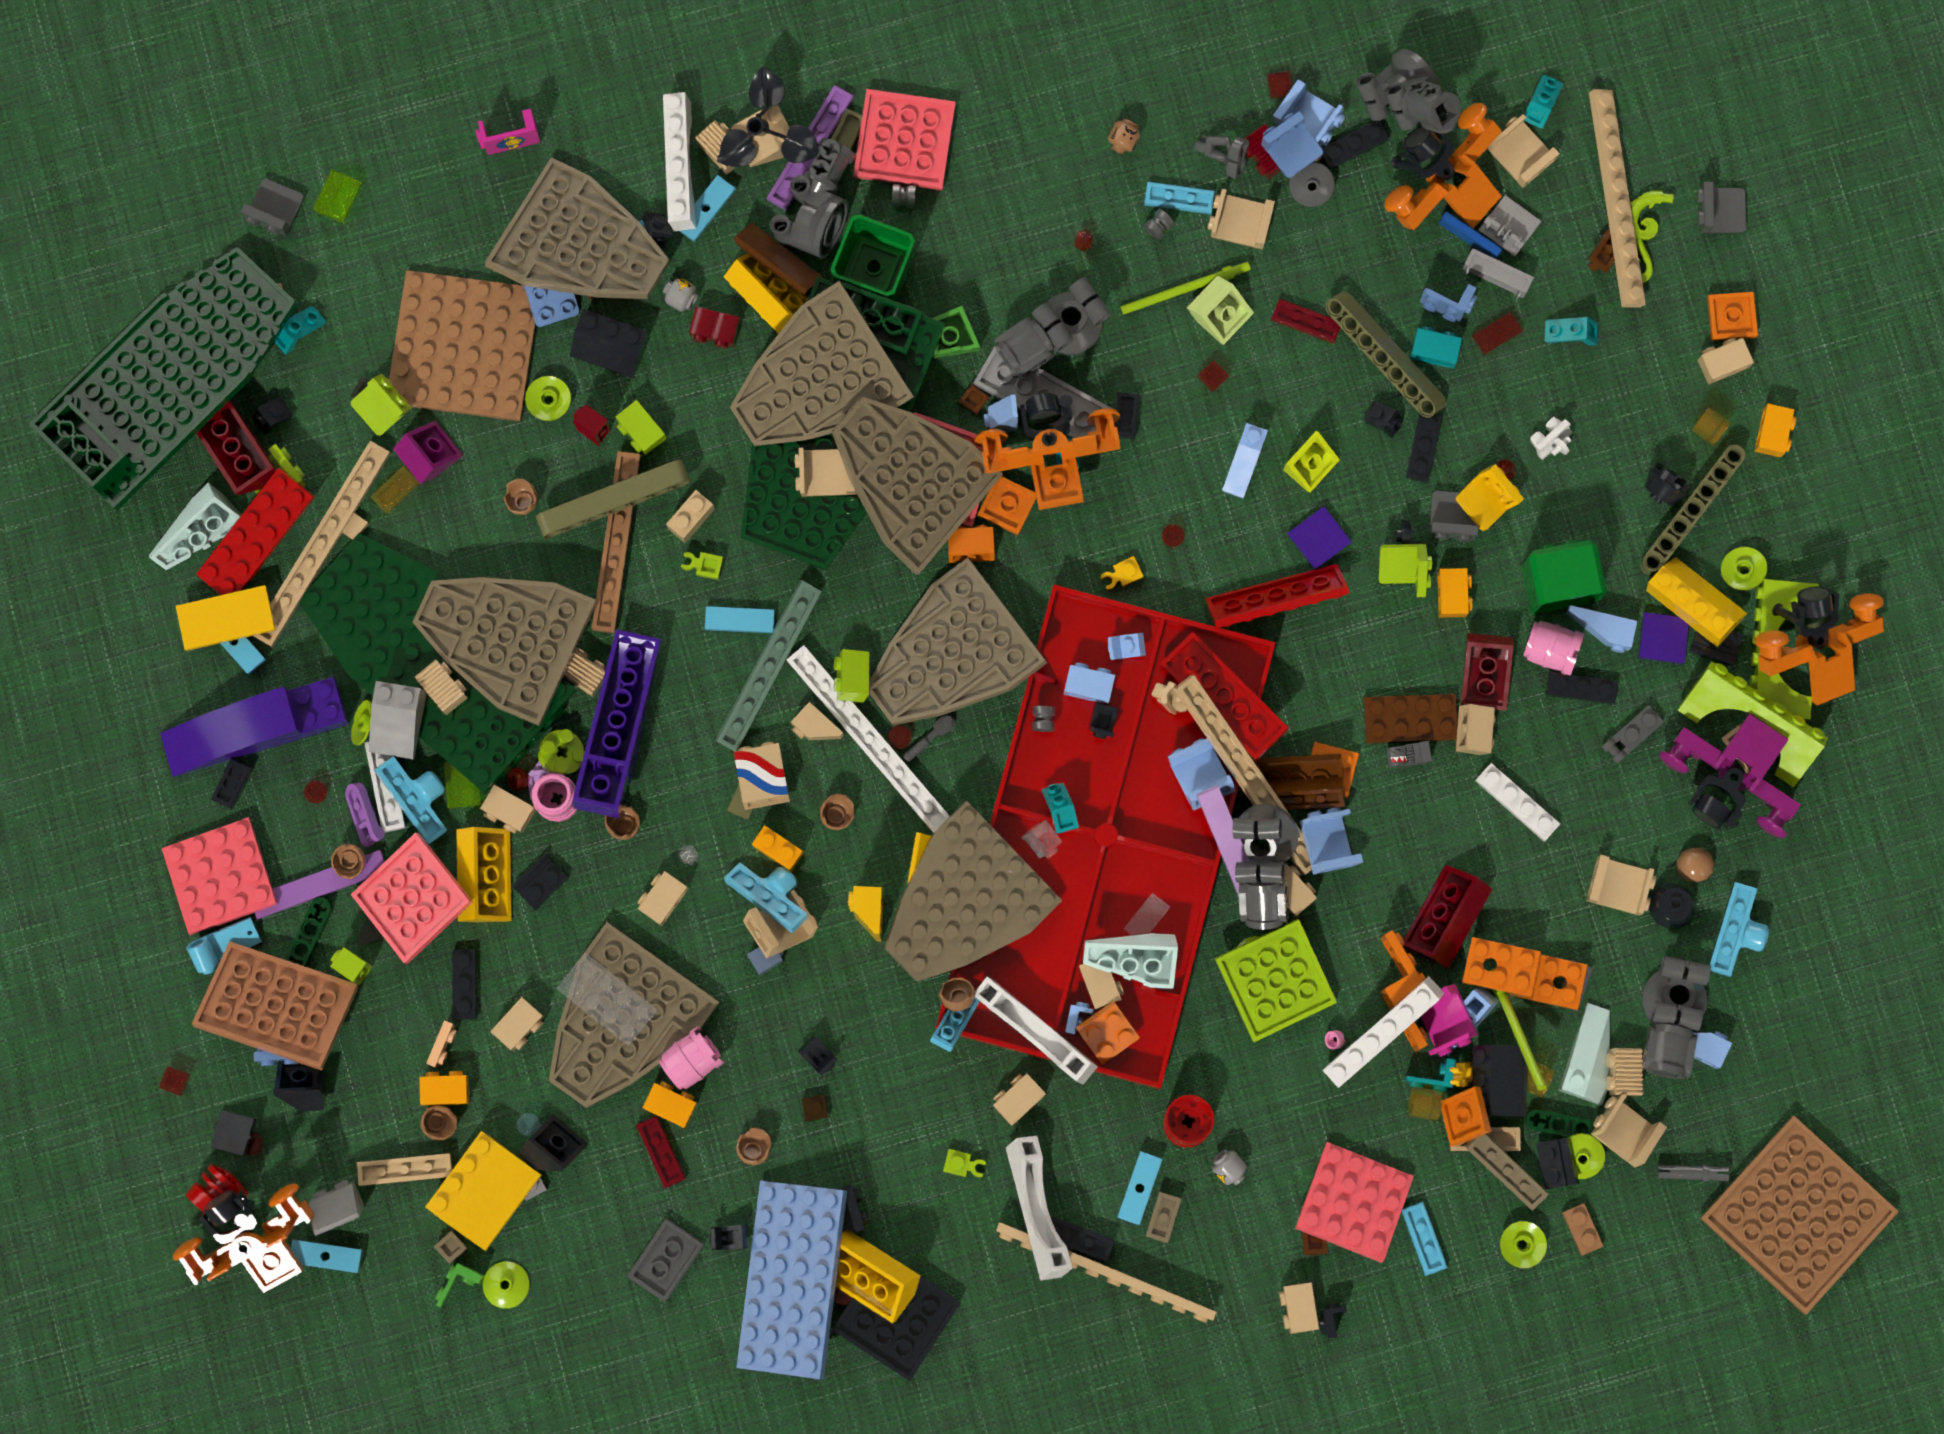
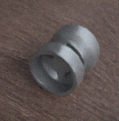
[892,184,916,208]
[1143,209,1175,241]
[1032,706,1055,732]

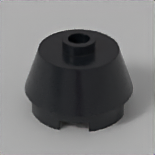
[1644,462,1691,506]
[1649,883,1695,929]

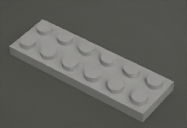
[973,346,1112,438]

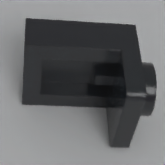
[642,212,672,250]
[253,397,293,435]
[1363,401,1403,438]
[1396,520,1422,544]
[1088,702,1118,739]
[797,1035,838,1075]
[709,1225,748,1251]
[1319,1303,1347,1338]

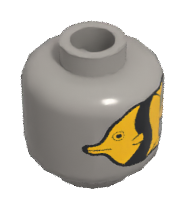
[663,278,698,312]
[1212,1150,1247,1185]

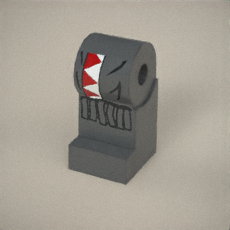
[1386,741,1432,768]

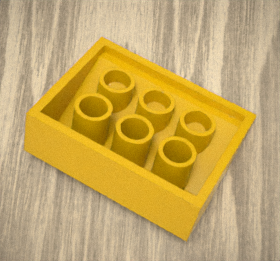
[425,1131,542,1251]

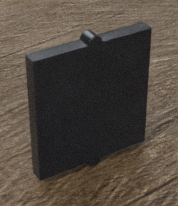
[210,1110,256,1156]

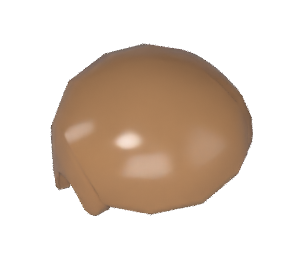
[503,479,539,515]
[820,794,854,831]
[605,805,640,840]
[331,844,366,880]
[1676,847,1715,882]
[939,978,975,1011]
[420,1105,457,1141]
[736,1128,772,1165]

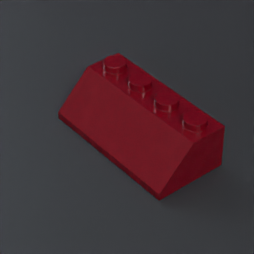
[196,400,277,495]
[1403,865,1493,969]

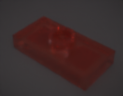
[1472,312,1523,355]

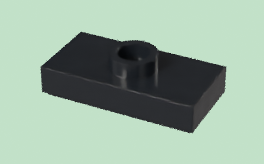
[1114,392,1139,440]
[211,758,253,810]

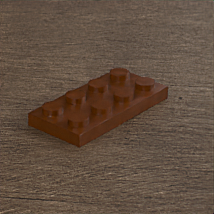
[1363,694,1457,744]

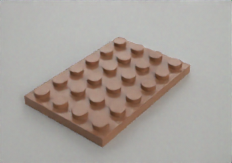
[192,941,358,1070]

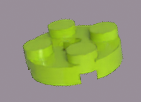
[538,729,585,776]

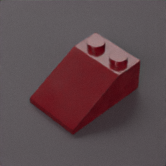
[1460,633,1514,711]

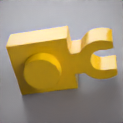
[1100,556,1144,591]
[1450,1061,1473,1087]

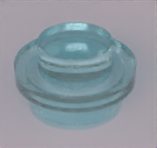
[517,1113,540,1137]

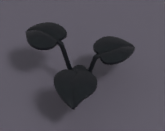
[717,66,819,167]

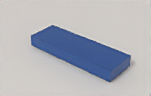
[1439,212,1502,259]

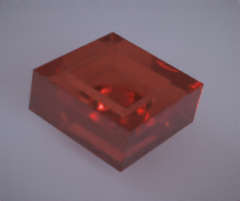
[1267,71,1292,99]
[1197,360,1229,393]
[158,1066,190,1096]

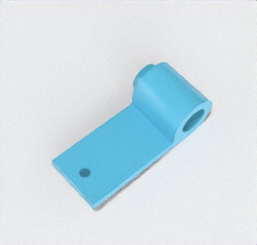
[186,917,262,975]

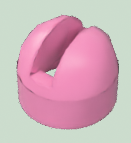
[1325,1030,1345,1050]

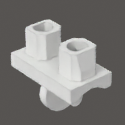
[1530,417,1572,460]

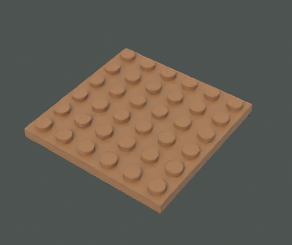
[389,270,536,422]
[1700,1116,1899,1315]

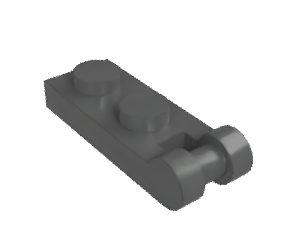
[1602,705,1664,764]

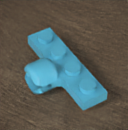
[374,756,448,844]
[724,863,808,934]
[1710,882,1769,977]

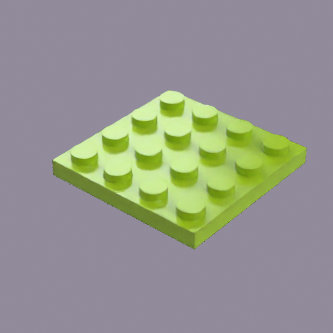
[1214,919,1337,1042]

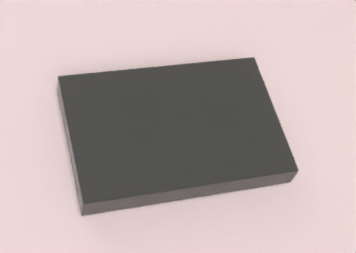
[627,1218,705,1303]

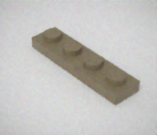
[1465,1134,1549,1211]

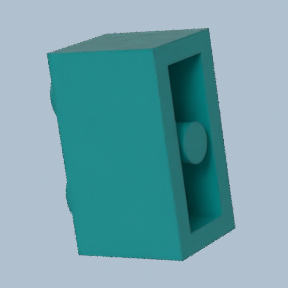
[1410,327,1462,369]

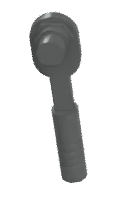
[902,714,955,763]

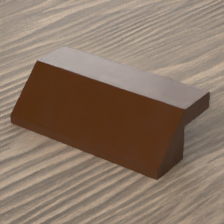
[733,223,824,298]
[1252,754,1345,810]

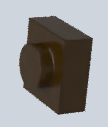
[801,1094,829,1122]

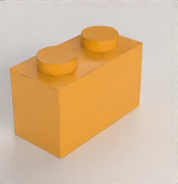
[1754,404,1796,458]
[1437,568,1472,618]
[752,825,804,872]
[420,1071,470,1106]
[643,1081,698,1129]

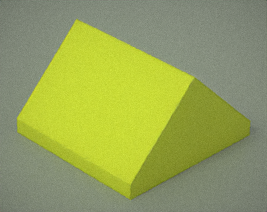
[1283,431,1340,493]

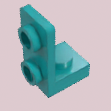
[1524,75,1563,129]
[274,306,326,355]
[1545,317,1598,346]
[1042,783,1079,834]
[1404,1058,1456,1092]

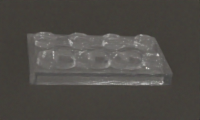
[556,953,658,1046]

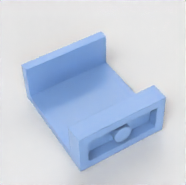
[1273,80,1345,147]
[1168,738,1235,811]
[1300,807,1363,875]

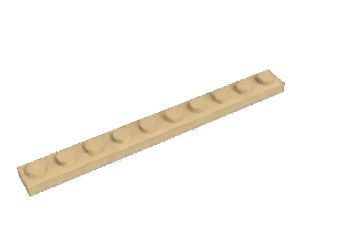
[1589,89,1646,307]
[254,441,391,647]
[1174,675,1312,875]
[996,1222,1216,1323]

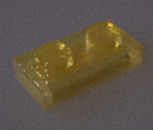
[370,466,420,514]

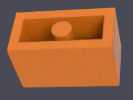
[948,525,994,563]

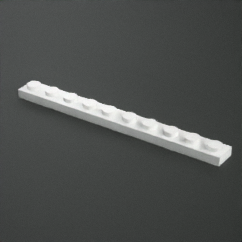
[787,646,950,833]

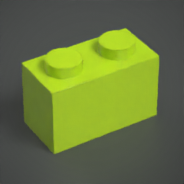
[616,400,667,456]
[833,649,869,702]
[330,947,373,985]

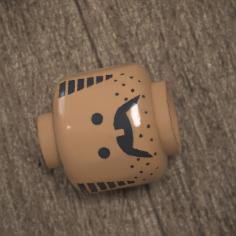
[1108,119,1141,154]

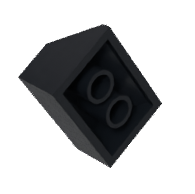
[570,309,649,379]
[1472,1045,1527,1117]

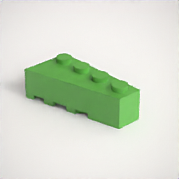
[932,306,980,359]

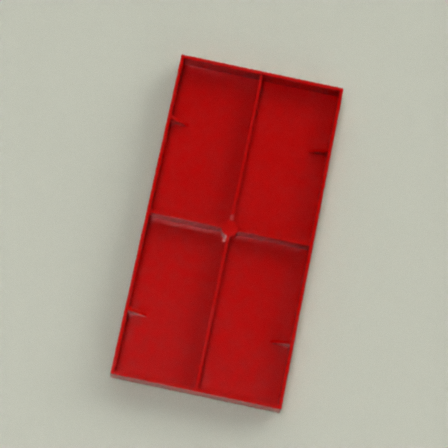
[935,584,1276,1089]

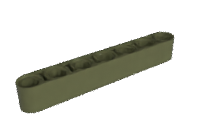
[1326,291,1446,418]
[1640,445,1745,575]
[536,460,690,539]

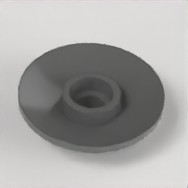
[1289,162,1334,207]

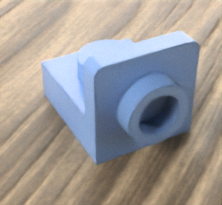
[1108,633,1146,660]
[1065,1002,1094,1035]

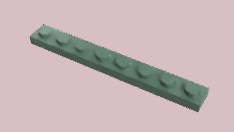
[715,580,822,751]

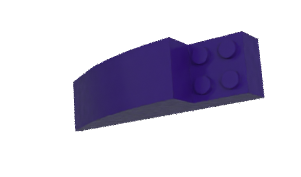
[572,630,661,818]
[160,677,350,777]

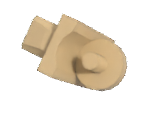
[1152,681,1187,715]

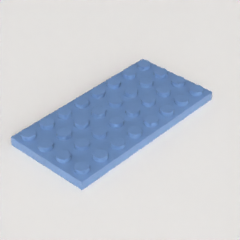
[736,1181,847,1380]

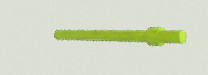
[1120,262,1251,315]
[1489,968,1546,1091]

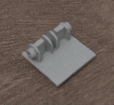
[1478,195,1541,257]

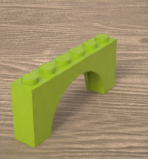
[1749,579,1819,722]
[1678,661,1828,787]

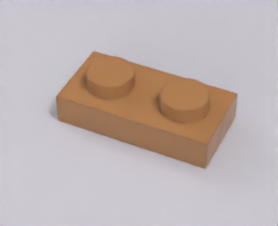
[1562,1203,1603,1256]

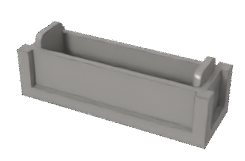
[1462,248,1534,299]

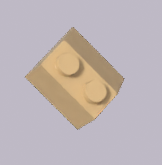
[731,105,789,167]

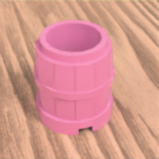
[1523,621,1584,675]
[532,773,577,822]
[659,1026,724,1090]

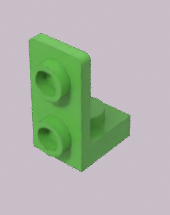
[435,1263,485,1308]

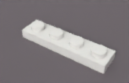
[365,742,406,833]
[1475,763,1560,842]

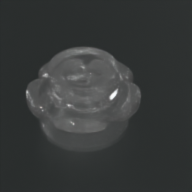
[679,844,699,866]

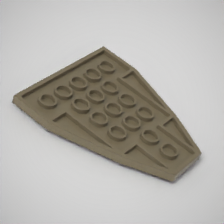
[485,157,669,299]
[730,281,914,446]
[832,397,1003,575]
[869,557,1047,725]
[413,577,597,726]
[884,801,1062,981]
[549,922,720,1108]

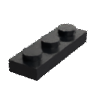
[1321,121,1389,170]
[1405,413,1442,483]
[1546,672,1618,705]
[452,950,477,1020]
[1050,1216,1115,1262]

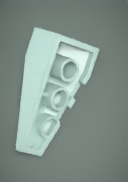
[149,483,241,570]
[1083,934,1178,988]
[1558,1003,1610,1106]

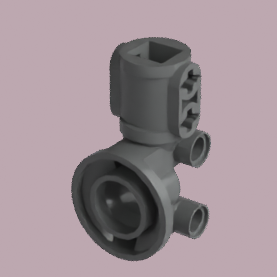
[1355,49,1461,134]
[770,138,855,259]
[994,277,1111,379]
[1232,804,1298,930]
[1641,956,1711,1079]

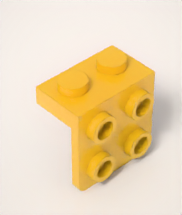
[1456,464,1524,531]

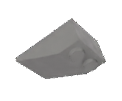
[369,681,427,760]
[309,1180,365,1236]

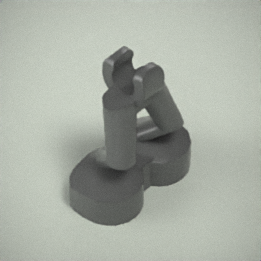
[1195,135,1249,180]

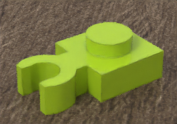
[681,552,723,580]
[943,1149,986,1177]

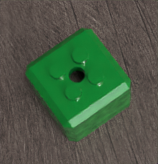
[830,214,916,302]
[1521,540,1607,615]

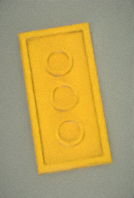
[176,585,276,651]

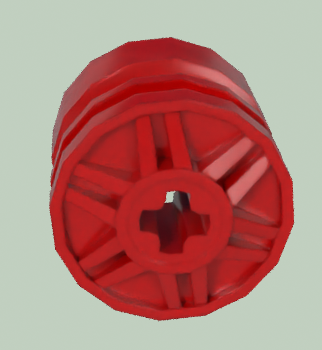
[1163,1095,1214,1148]
[185,1163,249,1225]

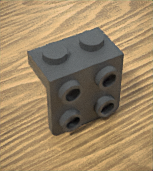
[241,179,304,236]
[1697,182,1746,233]
[1429,491,1478,542]

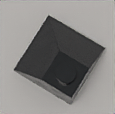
[274,1061,326,1112]
[518,1115,588,1171]

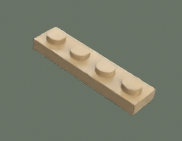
[357,1153,452,1186]

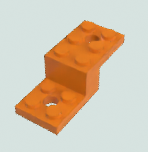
[1380,930,1429,1052]
[1462,937,1588,1010]

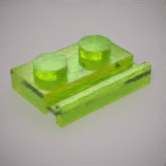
[313,169,362,224]
[444,762,482,809]

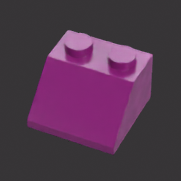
[393,421,463,484]

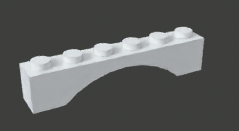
[663,92,696,231]
[1323,976,1445,1088]
[975,977,1098,1085]
[1006,1136,1072,1281]

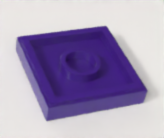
[1287,506,1351,570]
[1638,612,1689,664]

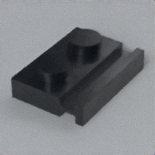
[1689,631,1744,666]
[512,854,569,911]
[1536,1137,1579,1189]

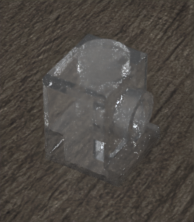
[1021,820,1062,858]

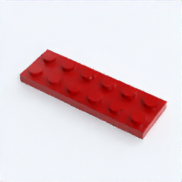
[196,468,315,595]
[1205,564,1349,628]
[1160,632,1289,761]

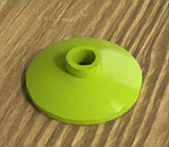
[525,376,571,421]
[1721,547,1767,590]
[351,700,372,745]
[1568,1133,1605,1179]
[1500,1221,1547,1268]
[483,1261,530,1308]

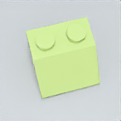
[1187,276,1254,345]

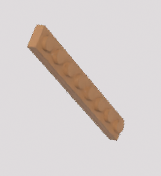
[592,451,641,633]

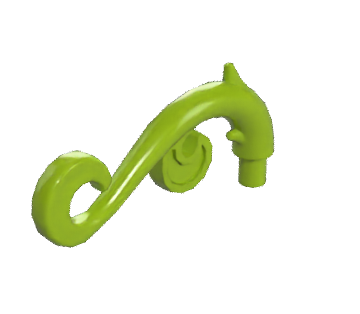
[1630,190,1673,283]

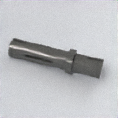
[1657,1164,1729,1182]

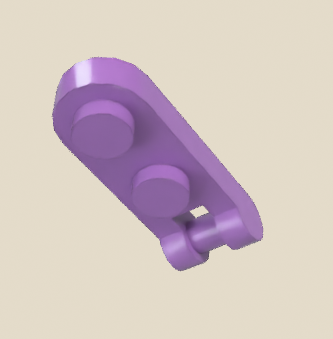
[345,783,385,847]

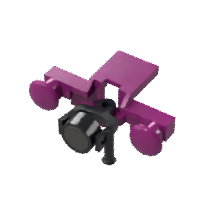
[1659,714,1801,838]

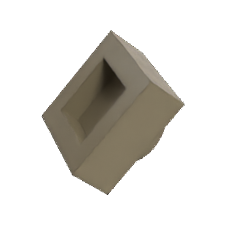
[434,1231,468,1264]

